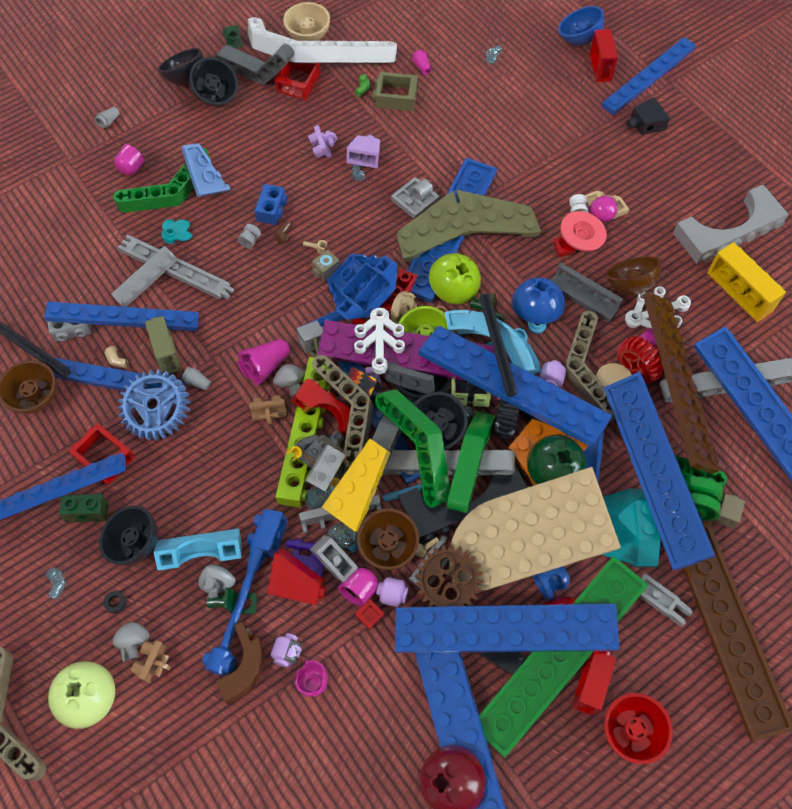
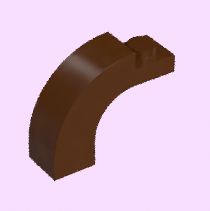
[217,622,264,705]

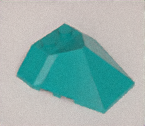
[602,489,661,567]

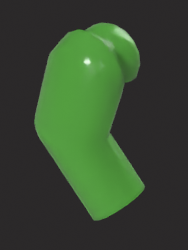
[355,74,370,97]

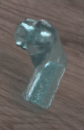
[351,164,365,182]

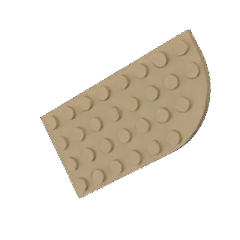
[449,467,621,595]

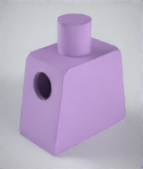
[346,135,380,168]

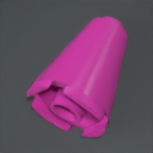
[237,339,290,385]

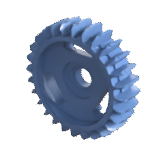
[117,370,191,441]

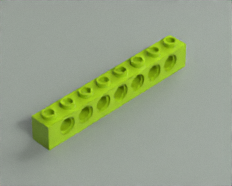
[276,357,331,508]

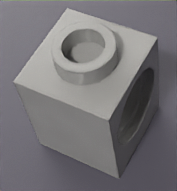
[297,321,323,353]

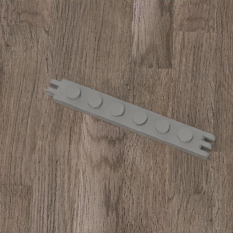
[117,235,234,299]

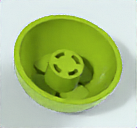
[429,253,481,304]
[397,306,453,336]

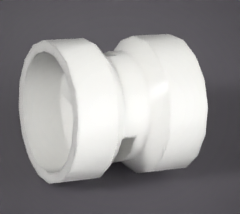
[569,194,588,213]

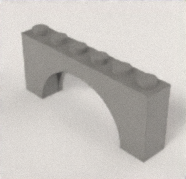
[673,185,788,264]

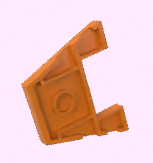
[508,419,588,486]

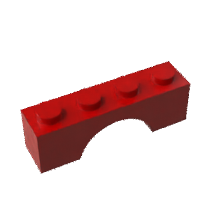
[290,378,364,445]

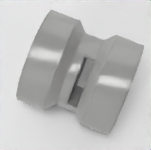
[238,224,261,249]

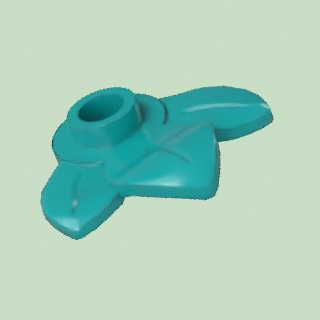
[161,219,193,244]

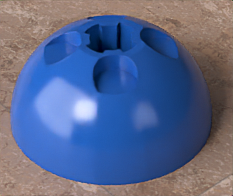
[558,6,605,46]
[511,277,565,324]

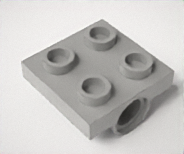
[391,177,439,219]

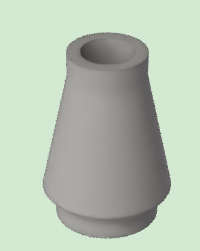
[95,107,120,129]
[182,367,212,391]

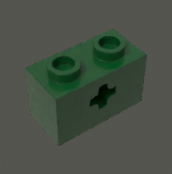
[59,494,109,523]

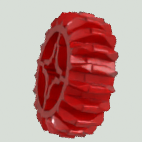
[617,336,664,384]

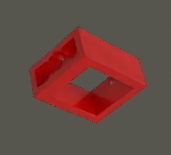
[589,29,618,83]
[275,61,321,100]
[69,423,135,486]
[571,651,617,716]

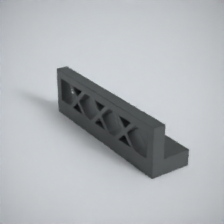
[551,263,623,323]

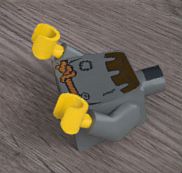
[286,430,345,488]

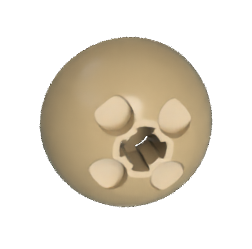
[283,2,330,41]

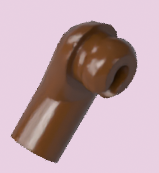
[275,221,291,244]

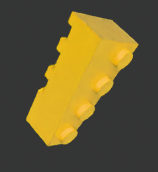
[322,439,391,532]

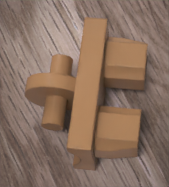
[249,395,287,425]
[131,640,171,684]

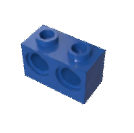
[255,184,288,225]

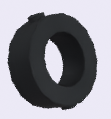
[103,591,126,613]

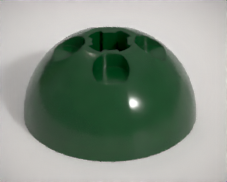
[527,435,587,485]

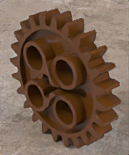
[415,544,484,607]

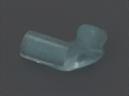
[486,45,502,64]
[46,568,66,600]

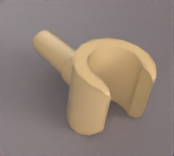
[303,240,327,254]
[415,538,439,558]

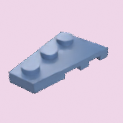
[181,143,231,197]

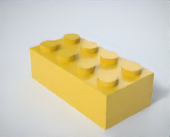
[707,242,786,323]

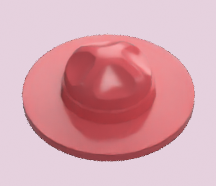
[560,211,607,252]

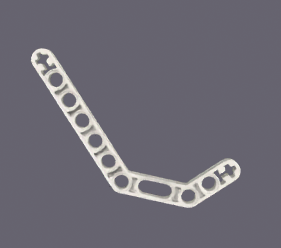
[248,18,397,62]

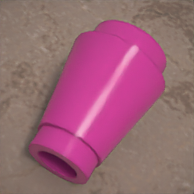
[412,50,431,75]

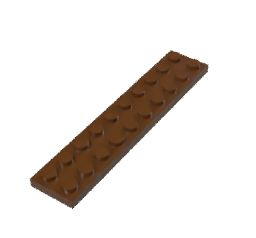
[643,292,719,474]
[682,523,792,742]

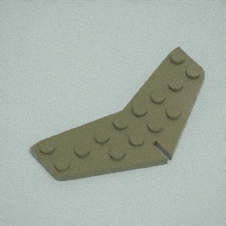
[397,190,541,262]

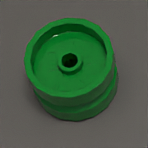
[684,476,723,521]

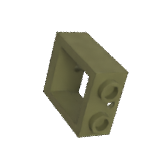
[373,72,418,111]
[145,316,182,375]

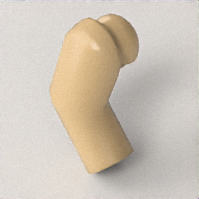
[105,346,129,368]

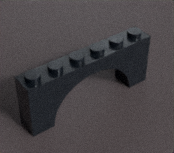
[398,466,527,544]

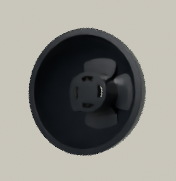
[158,48,203,85]
[189,57,238,106]
[414,392,467,450]
[99,506,158,566]

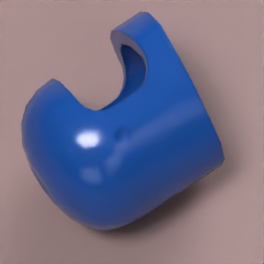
[533,567,570,602]

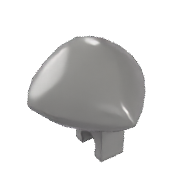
[273,364,305,396]
[198,565,236,598]
[112,622,150,662]

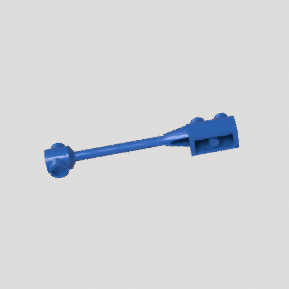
[202,509,288,676]

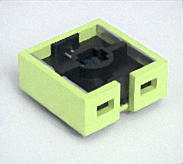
[451,379,491,407]

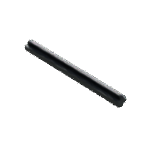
[480,293,517,397]
[0,321,71,378]

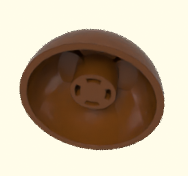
[606,256,661,295]
[0,360,57,414]
[357,508,419,570]

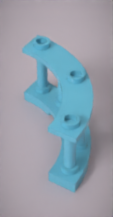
[445,310,541,374]

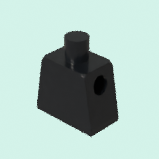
[626,97,670,135]

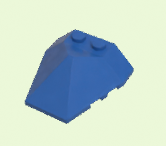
[327,254,397,320]

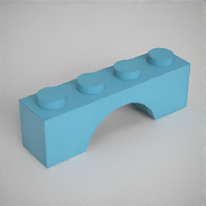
[154,529,242,570]

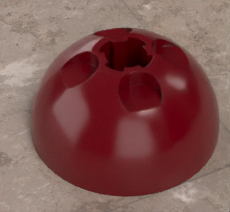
[420,745,486,809]

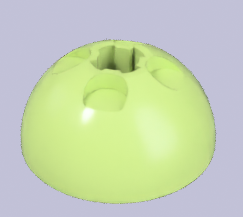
[48,661,115,729]

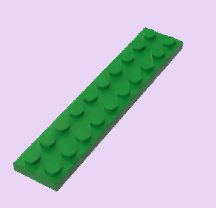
[479,556,648,757]

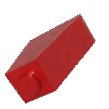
[267,548,326,605]

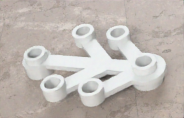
[625,286,691,328]
[354,308,405,374]

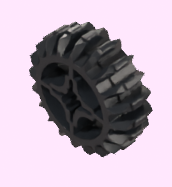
[493,399,519,439]

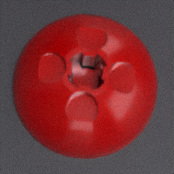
[604,693,673,764]

